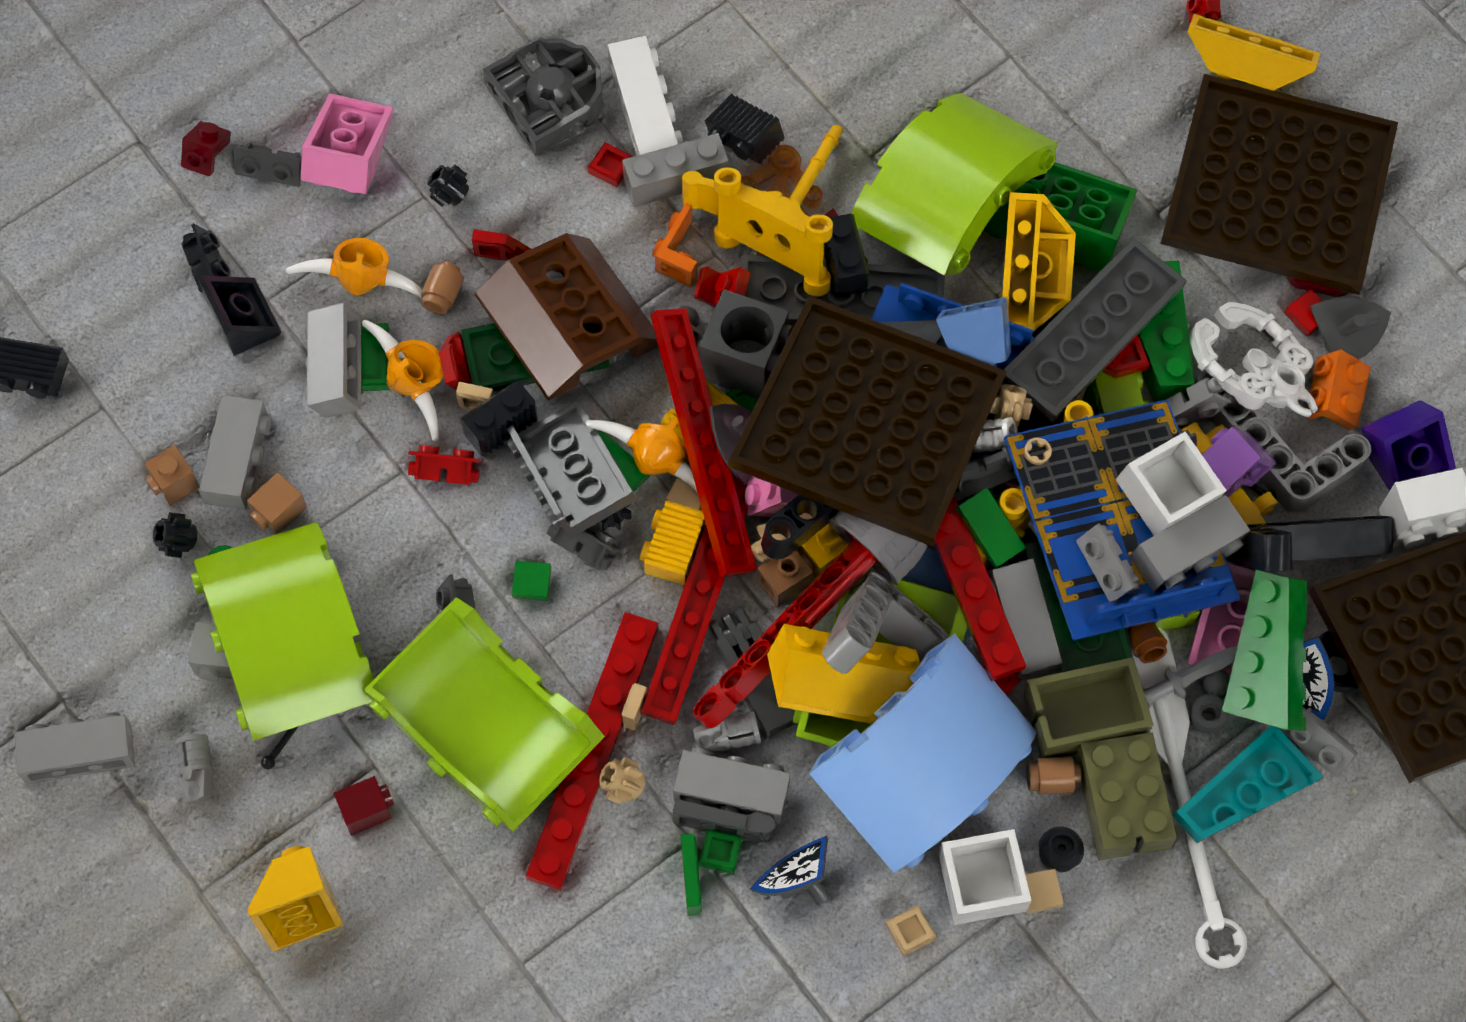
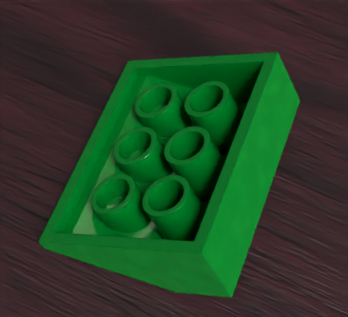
[983,162,1137,271]

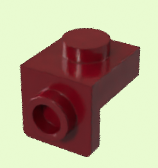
[181,121,231,176]

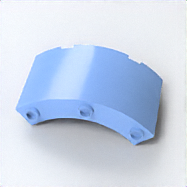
[809,634,1037,873]

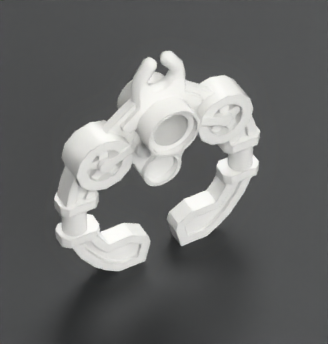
[1190,302,1318,417]

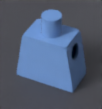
[936,297,1011,367]

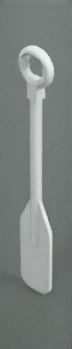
[1126,628,1247,969]

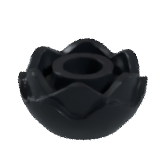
[1038,826,1084,873]

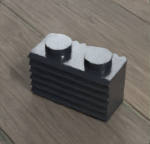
[704,93,785,164]
[824,213,869,297]
[0,337,69,399]
[460,380,538,457]

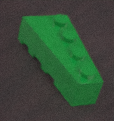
[1138,261,1195,403]
[1222,570,1307,731]

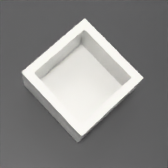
[1116,431,1227,536]
[1379,468,1466,548]
[938,829,1031,925]

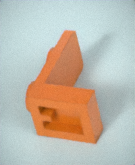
[652,203,697,287]

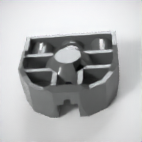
[483,37,603,156]

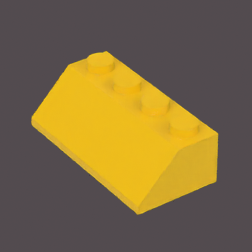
[767,624,920,724]
[247,846,344,952]

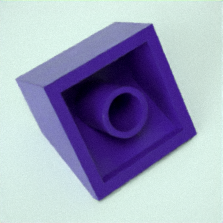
[1361,400,1456,491]

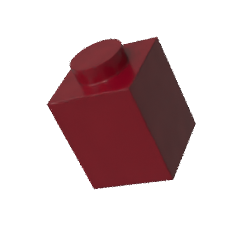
[333,776,394,835]

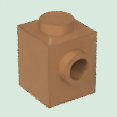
[144,445,200,506]
[247,472,307,535]
[757,550,814,607]

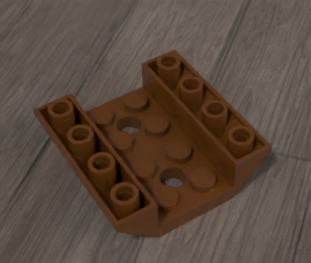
[475,233,658,400]

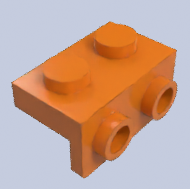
[1306,349,1371,430]

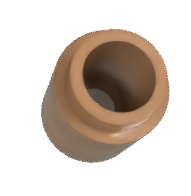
[421,261,464,315]
[1026,756,1081,795]

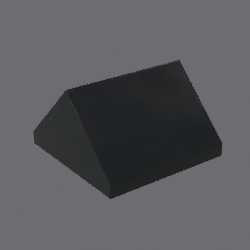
[199,275,282,356]

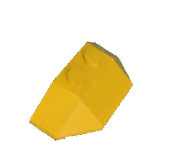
[1187,14,1321,91]
[1002,192,1076,332]

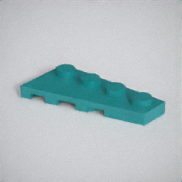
[1172,725,1324,843]

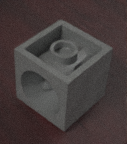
[699,289,793,399]

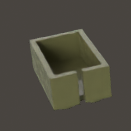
[1023,657,1153,758]
[1076,732,1177,861]

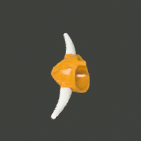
[286,237,423,299]
[362,320,444,441]
[586,418,697,492]

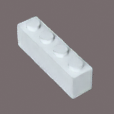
[608,36,683,156]

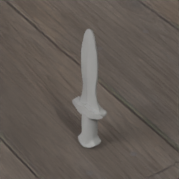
[1143,646,1237,708]

